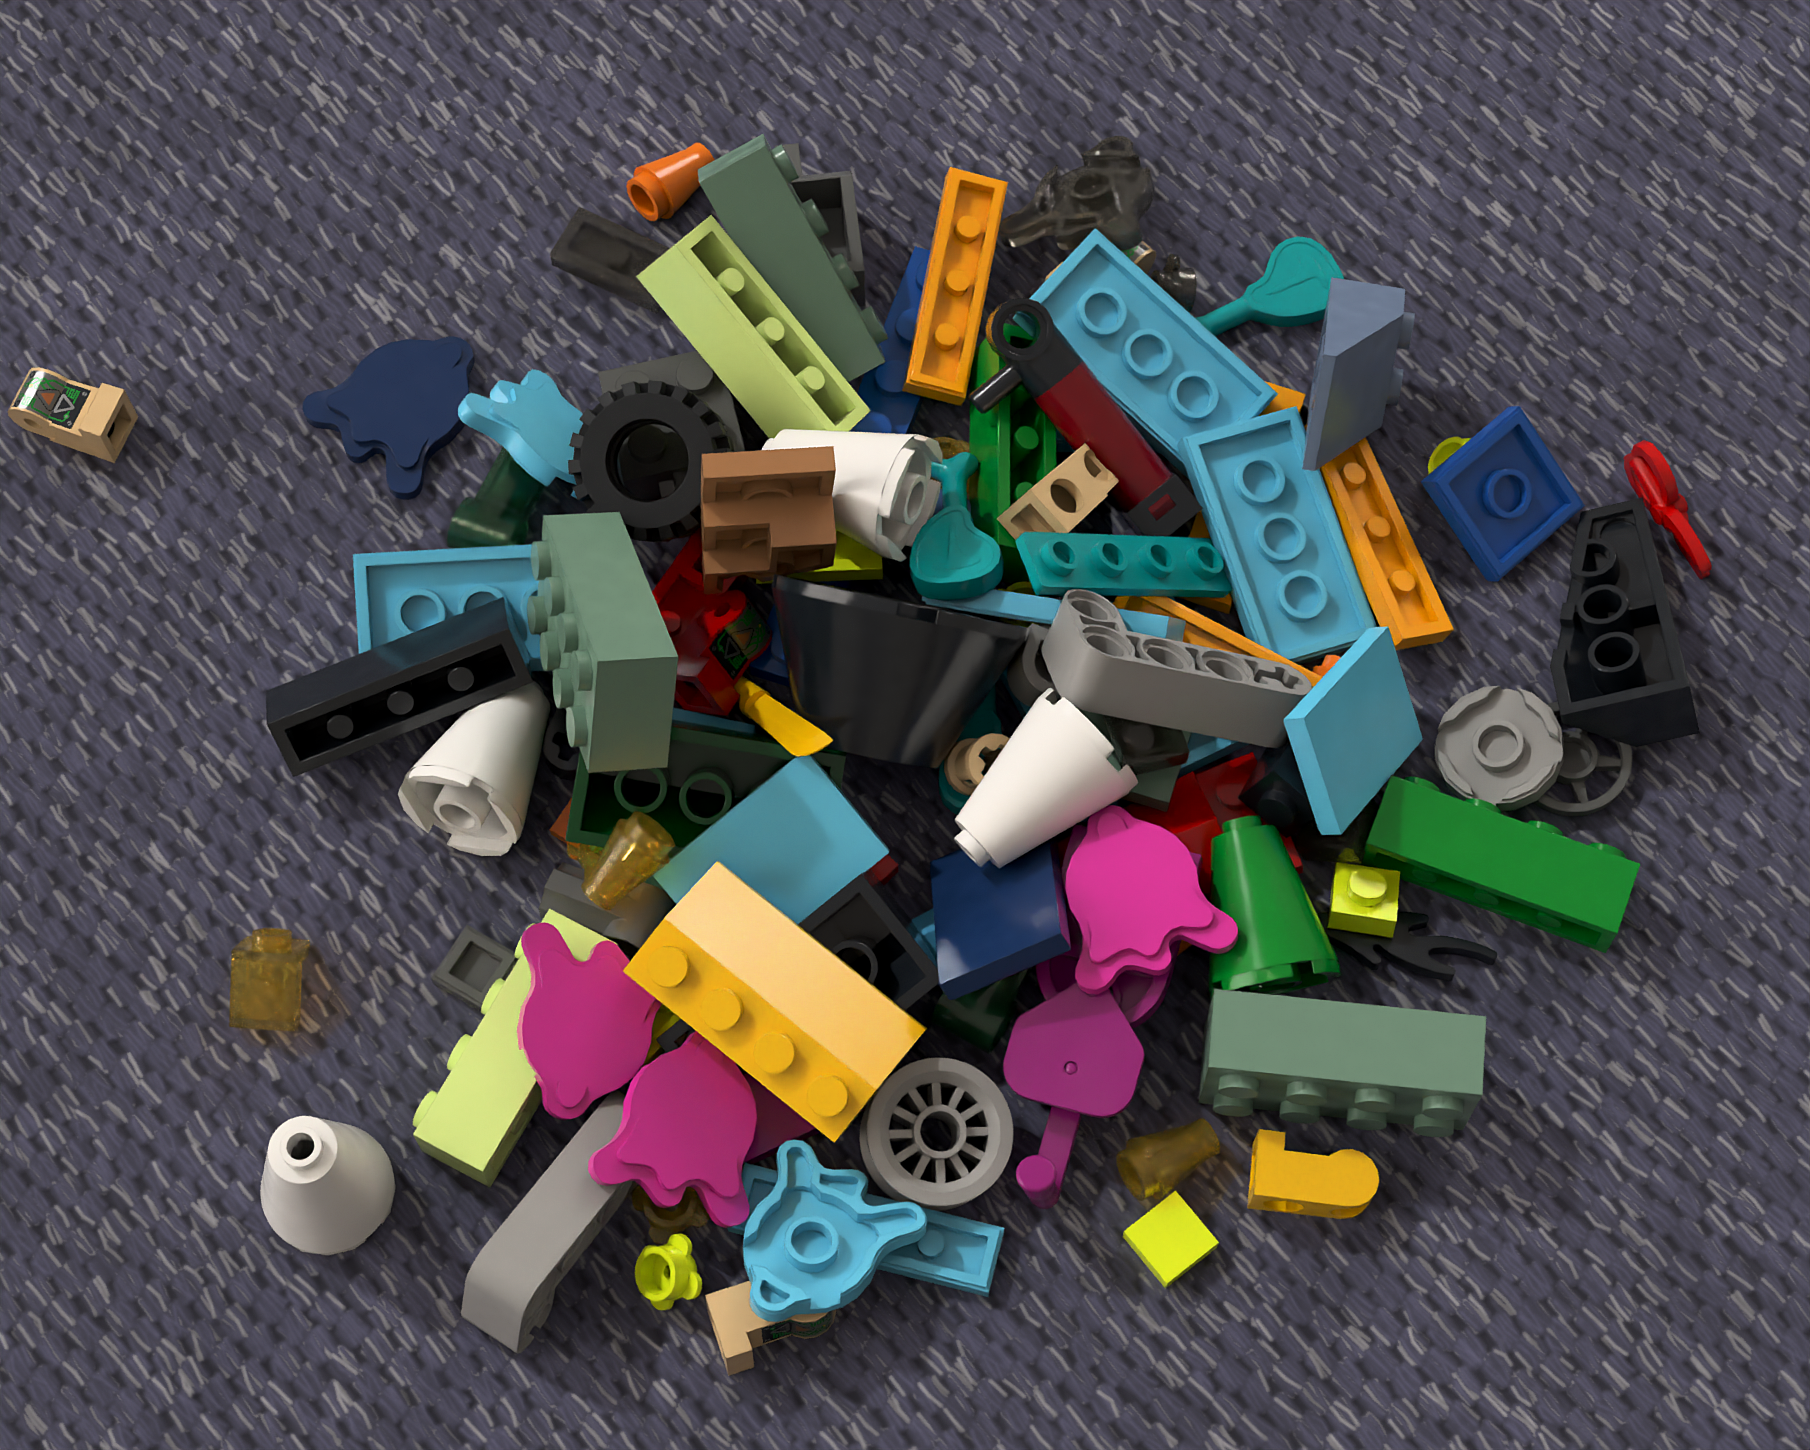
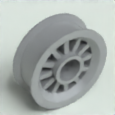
[859,1058,1013,1211]

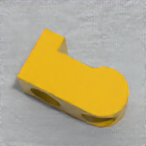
[1247,1129,1379,1219]

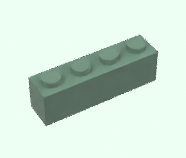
[698,134,889,382]

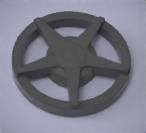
[1533,702,1632,816]

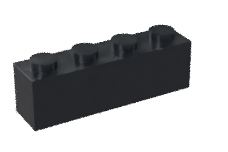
[266,597,533,777]

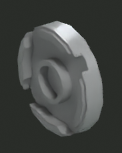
[1435,686,1564,811]

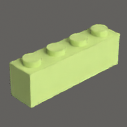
[636,215,871,439]
[413,909,619,1187]

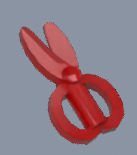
[1624,440,1712,579]

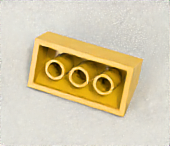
[623,861,927,1143]

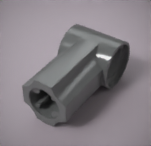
[539,862,677,961]

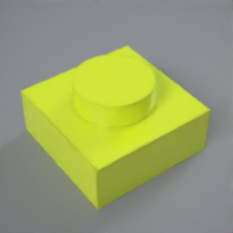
[1328,862,1400,938]

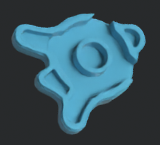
[458,369,583,498]
[743,1140,927,1322]

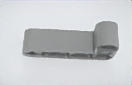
[1041,589,1312,748]
[461,1090,638,1354]

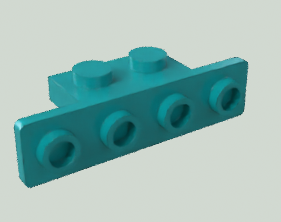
[1015,532,1232,598]

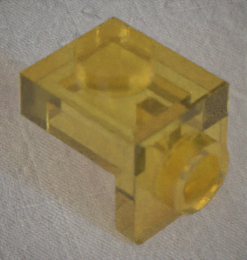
[229,928,310,1032]

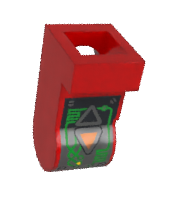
[674,590,773,716]

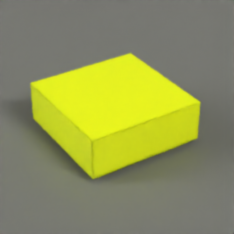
[1123,1190,1219,1289]

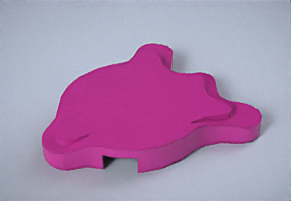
[1065,805,1239,995]
[517,922,662,1120]
[588,1031,757,1228]

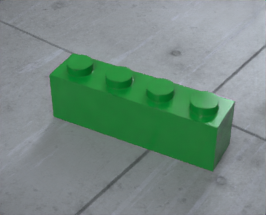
[969,323,1056,584]
[1359,775,1640,953]

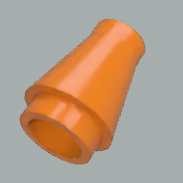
[626,143,714,221]

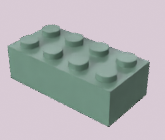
[527,512,678,773]
[1198,989,1486,1137]

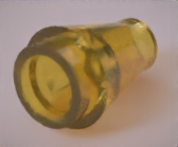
[581,811,675,910]
[1116,1118,1220,1201]

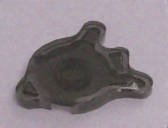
[998,136,1155,251]

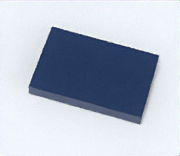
[930,835,1071,1001]

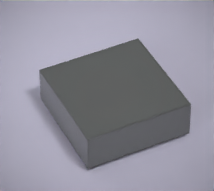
[431,925,519,1012]

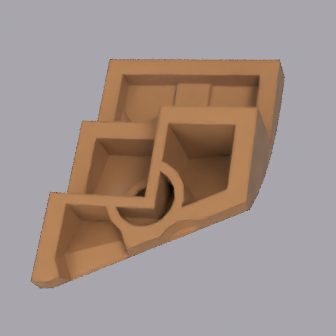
[701,446,837,594]

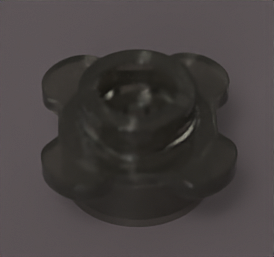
[1150,254,1197,313]

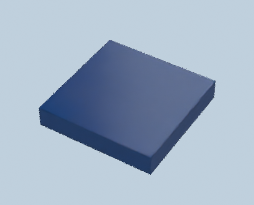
[1421,406,1585,581]

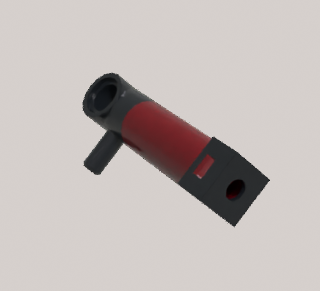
[969,298,1203,537]

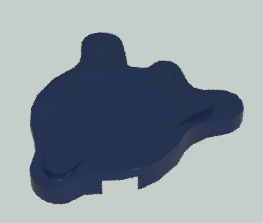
[302,336,475,500]

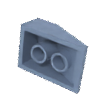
[1302,277,1415,471]

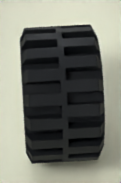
[568,380,734,543]

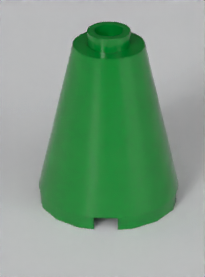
[1208,816,1342,1000]

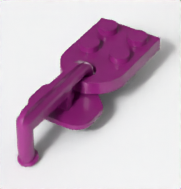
[1003,824,1203,1209]

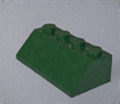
[565,720,847,859]

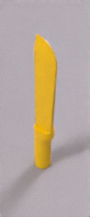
[734,676,834,757]

